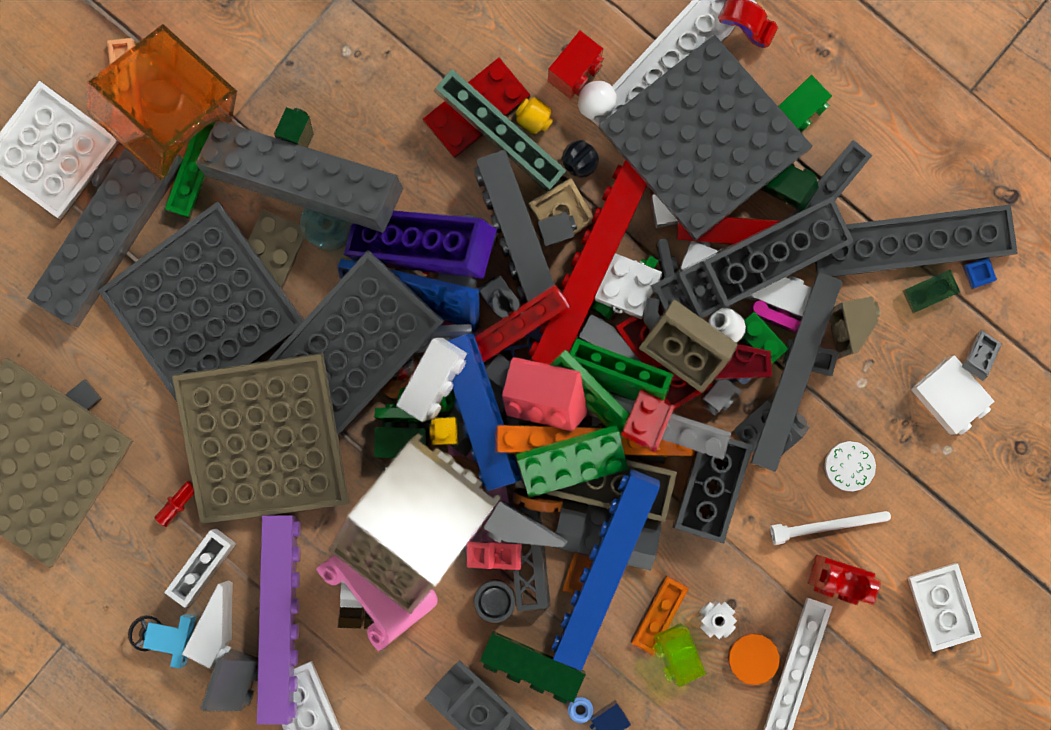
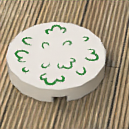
[824,441,876,492]

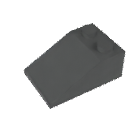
[200,649,259,711]

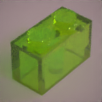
[653,623,706,687]

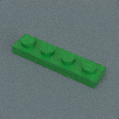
[165,116,215,218]
[549,350,629,439]

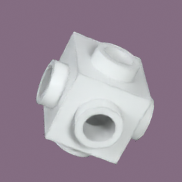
[698,600,737,639]

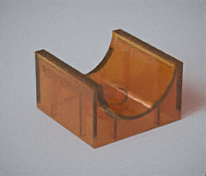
[87,24,237,180]

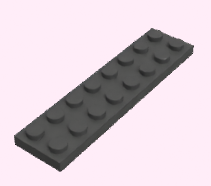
[815,204,1018,277]

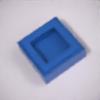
[963,258,997,289]

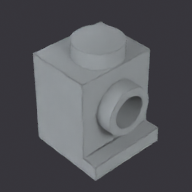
[701,379,742,416]

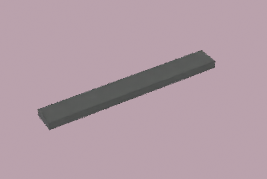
[751,272,843,472]

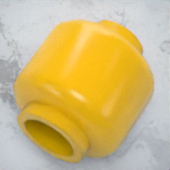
[515,97,553,134]

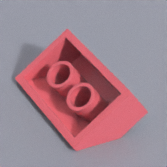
[502,357,587,431]

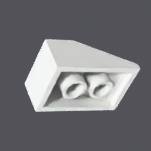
[182,580,233,668]

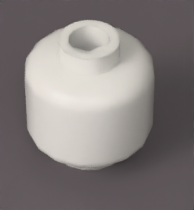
[708,308,746,342]

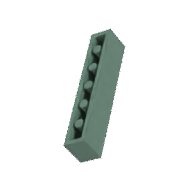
[434,69,566,191]

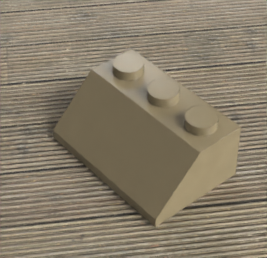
[829,296,880,359]
[639,299,738,393]

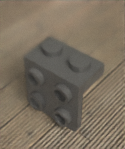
[735,391,810,455]

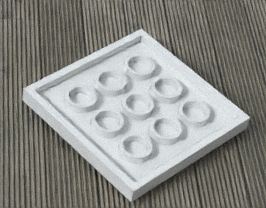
[0,81,120,220]

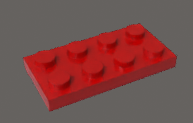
[423,57,530,158]

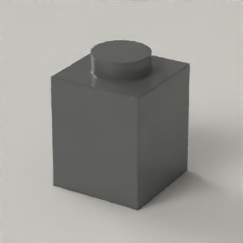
[537,212,577,246]

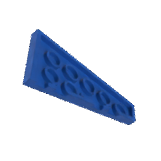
[337,259,480,332]

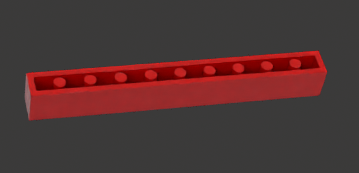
[529,160,647,365]

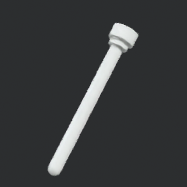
[770,511,891,545]

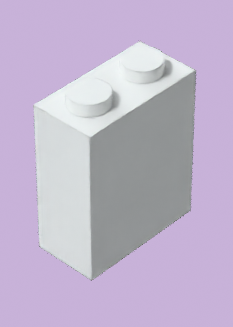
[911,355,995,435]

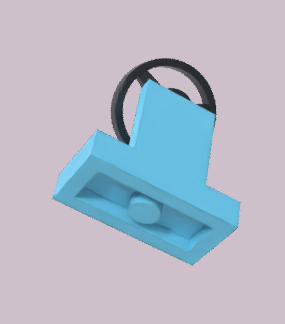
[128,614,196,669]

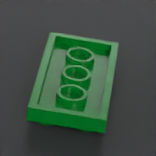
[516,425,628,498]

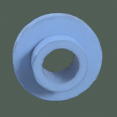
[568,697,593,723]

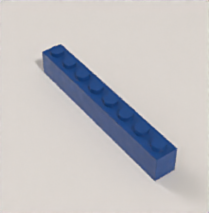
[551,469,660,671]

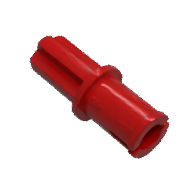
[154,481,194,527]

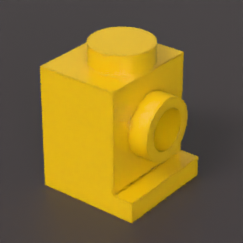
[430,418,458,445]

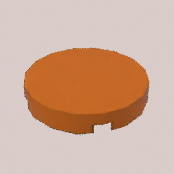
[728,633,780,685]

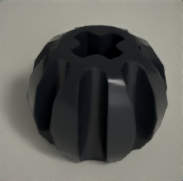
[562,140,599,178]

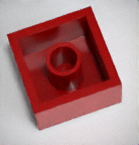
[548,30,604,100]

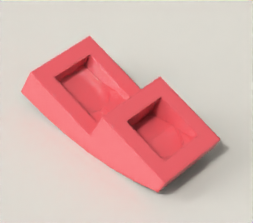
[467,541,522,570]

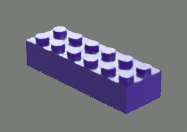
[343,211,497,278]

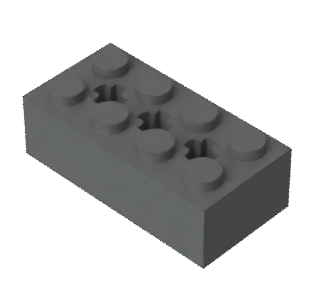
[672,439,753,544]

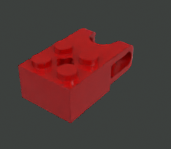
[808,555,881,606]

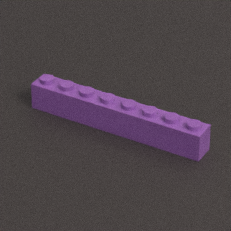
[257,516,301,724]

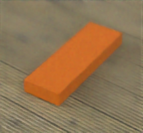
[631,576,689,655]

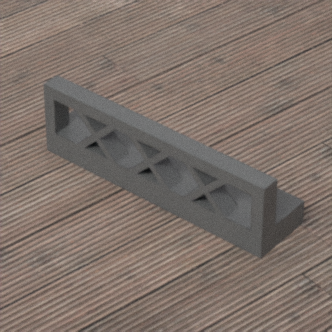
[510,507,551,611]

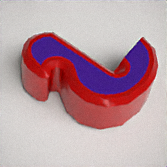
[718,0,778,48]

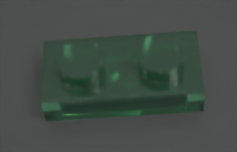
[903,270,960,313]

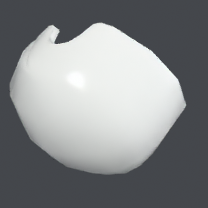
[578,81,617,119]

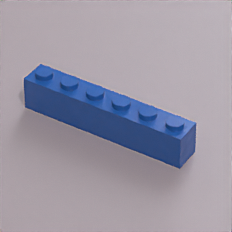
[448,333,522,491]

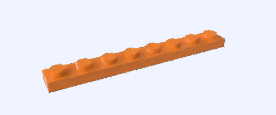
[496,425,695,457]

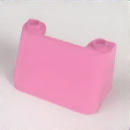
[316,555,438,652]

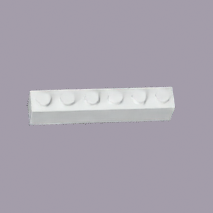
[679,241,812,320]

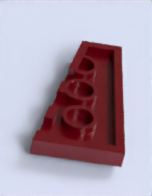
[668,344,772,381]

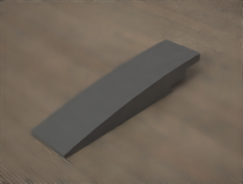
[650,196,854,318]

